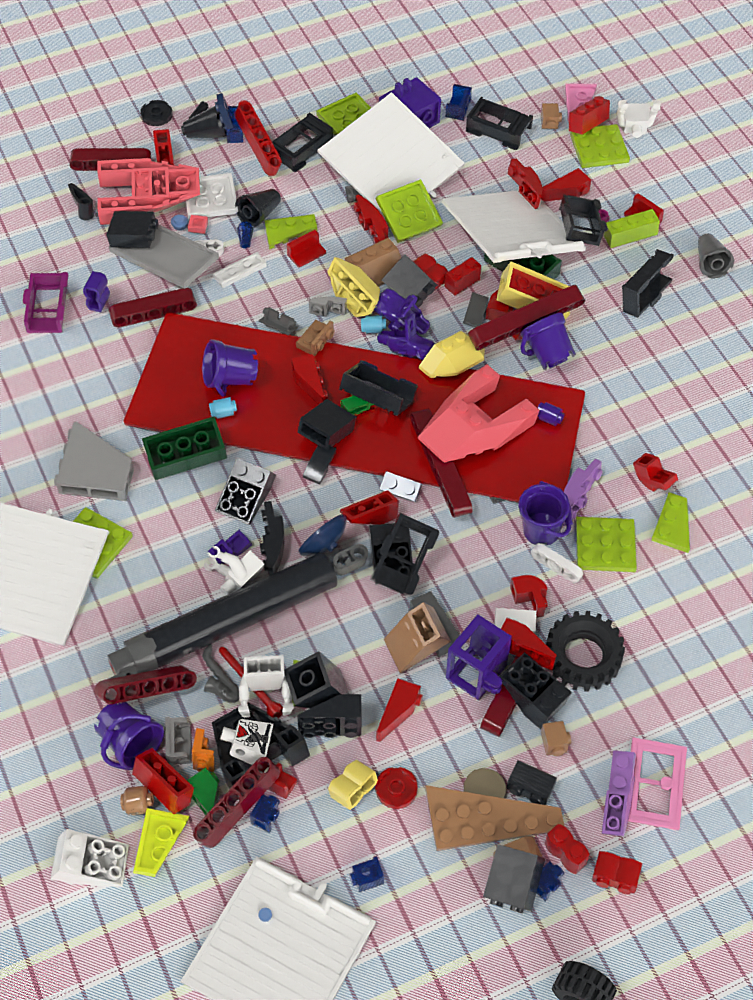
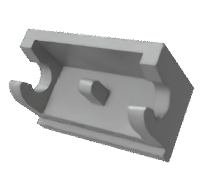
[165,717,191,765]

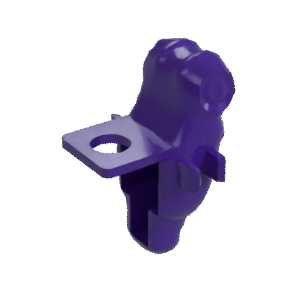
[374,288,430,335]
[377,313,436,360]

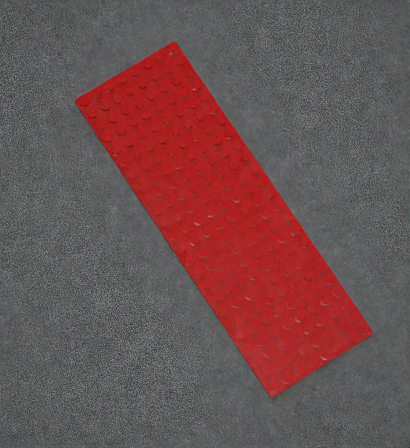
[123,312,585,502]

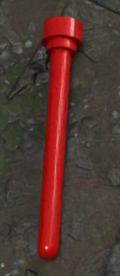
[218,646,283,718]

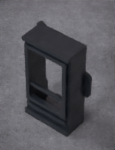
[466,97,533,150]
[272,112,333,172]
[559,195,608,246]
[622,249,674,318]
[339,360,418,416]
[370,513,439,596]

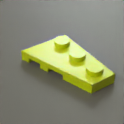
[133,808,190,877]

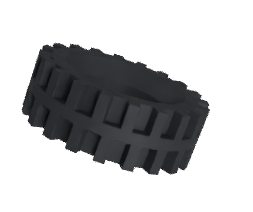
[546,611,625,692]

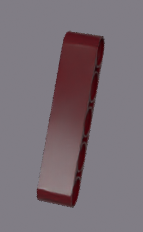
[69,148,151,171]
[108,288,197,328]
[480,656,519,737]
[94,665,197,704]
[193,757,280,848]

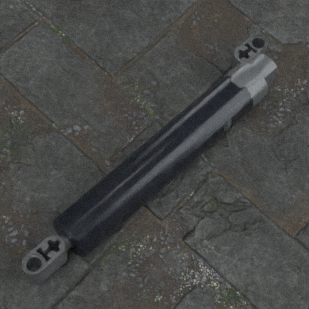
[105,544,368,695]

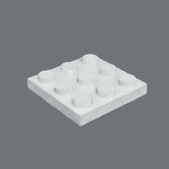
[185,173,238,220]

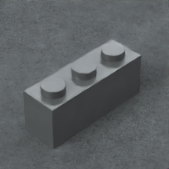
[408,591,460,657]

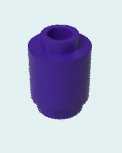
[537,402,564,426]

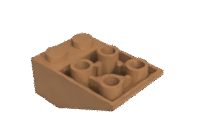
[384,602,451,674]

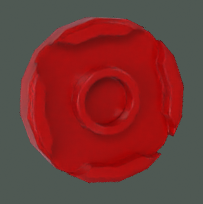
[375,767,418,809]

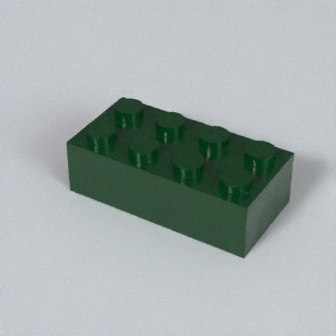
[484,253,562,279]
[142,416,227,481]

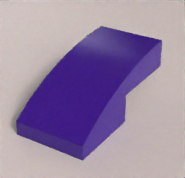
[207,530,252,565]

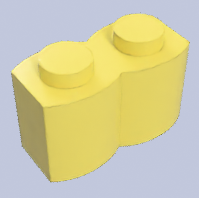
[328,760,378,810]

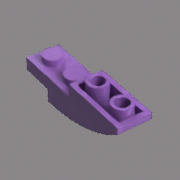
[563,458,603,526]
[602,750,636,837]

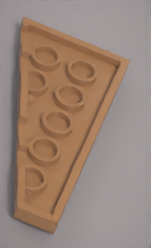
[425,785,564,851]

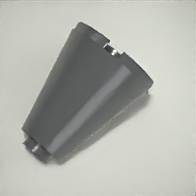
[698,233,734,279]

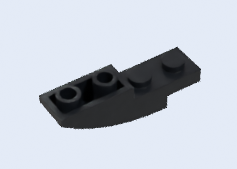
[260,501,284,575]

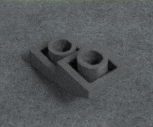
[463,292,489,327]

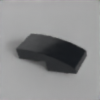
[303,445,337,485]

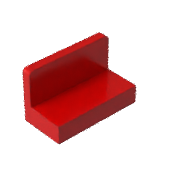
[624,193,664,224]
[287,230,326,268]

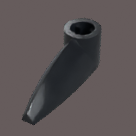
[68,183,94,220]

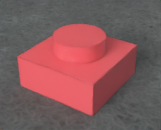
[188,215,208,234]

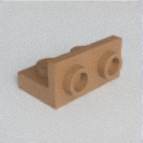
[296,320,335,356]

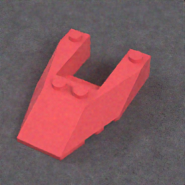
[97,158,200,225]
[418,364,540,463]

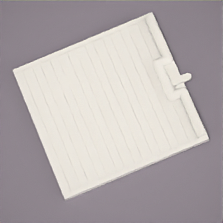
[317,92,465,218]
[441,190,586,263]
[0,502,109,646]
[181,857,376,1000]

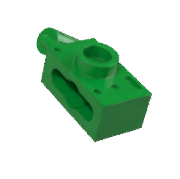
[340,394,374,415]

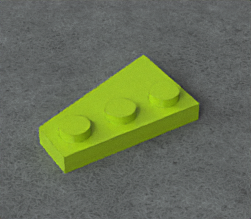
[264,214,317,250]
[651,492,690,553]

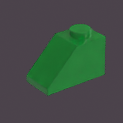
[187,767,220,816]

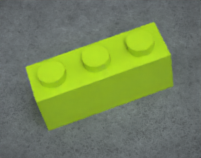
[604,209,660,248]

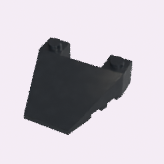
[212,702,310,789]

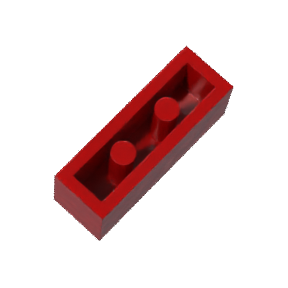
[569,96,610,135]
[132,748,194,814]

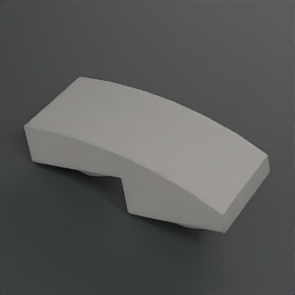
[309,297,347,317]

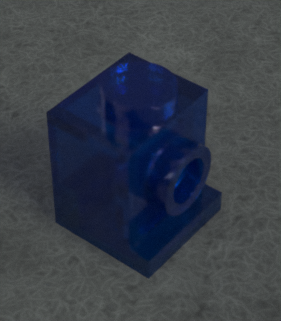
[250,794,280,833]
[349,856,384,892]
[537,861,564,902]

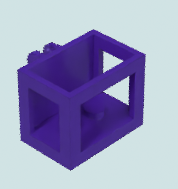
[379,77,441,128]
[445,614,512,701]

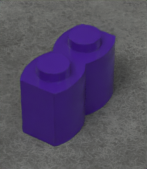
[83,271,110,313]

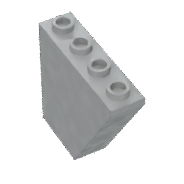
[54,422,134,501]

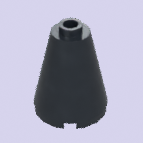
[181,106,228,138]
[235,189,281,228]

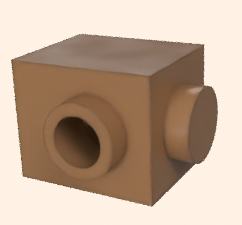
[541,103,562,129]
[541,721,571,756]

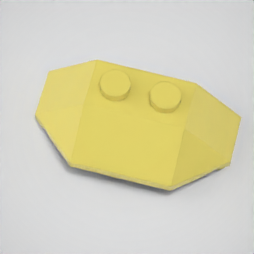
[327,257,380,317]
[419,331,485,378]

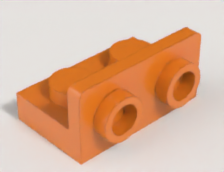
[192,728,215,772]

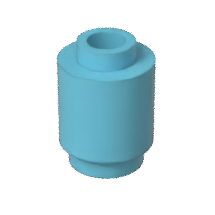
[361,315,386,334]
[209,397,237,419]

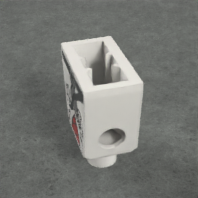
[220,719,273,765]

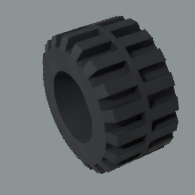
[552,961,617,1000]

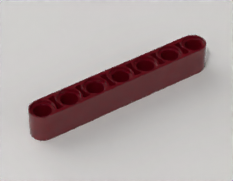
[468,285,586,350]
[410,408,473,518]

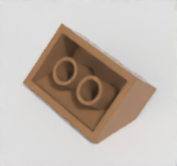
[345,238,401,287]

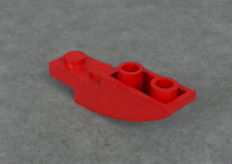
[507,158,543,209]
[353,195,389,244]

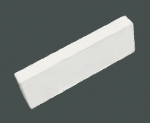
[213,252,267,288]

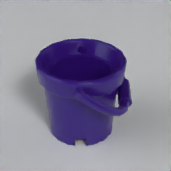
[520,312,576,370]
[202,340,258,397]
[518,481,573,545]
[94,702,164,770]

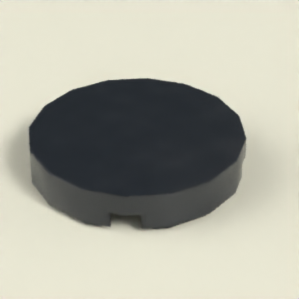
[140,100,173,126]

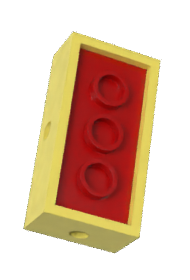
[496,262,570,320]

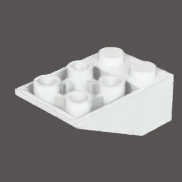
[51,829,129,887]

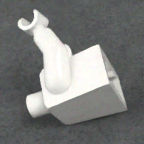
[616,99,661,138]
[204,546,264,595]
[238,655,294,717]

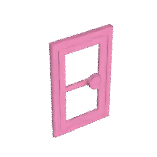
[628,737,687,830]

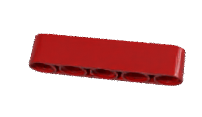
[234,100,282,176]

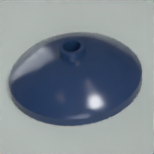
[298,514,347,556]

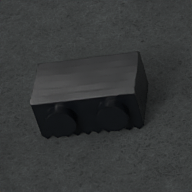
[506,760,557,805]

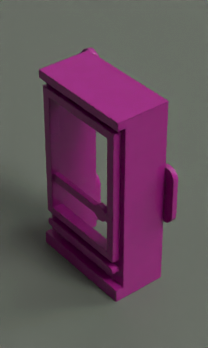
[22,272,69,333]

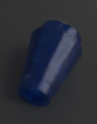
[237,222,254,249]

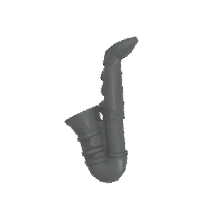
[202,644,239,703]

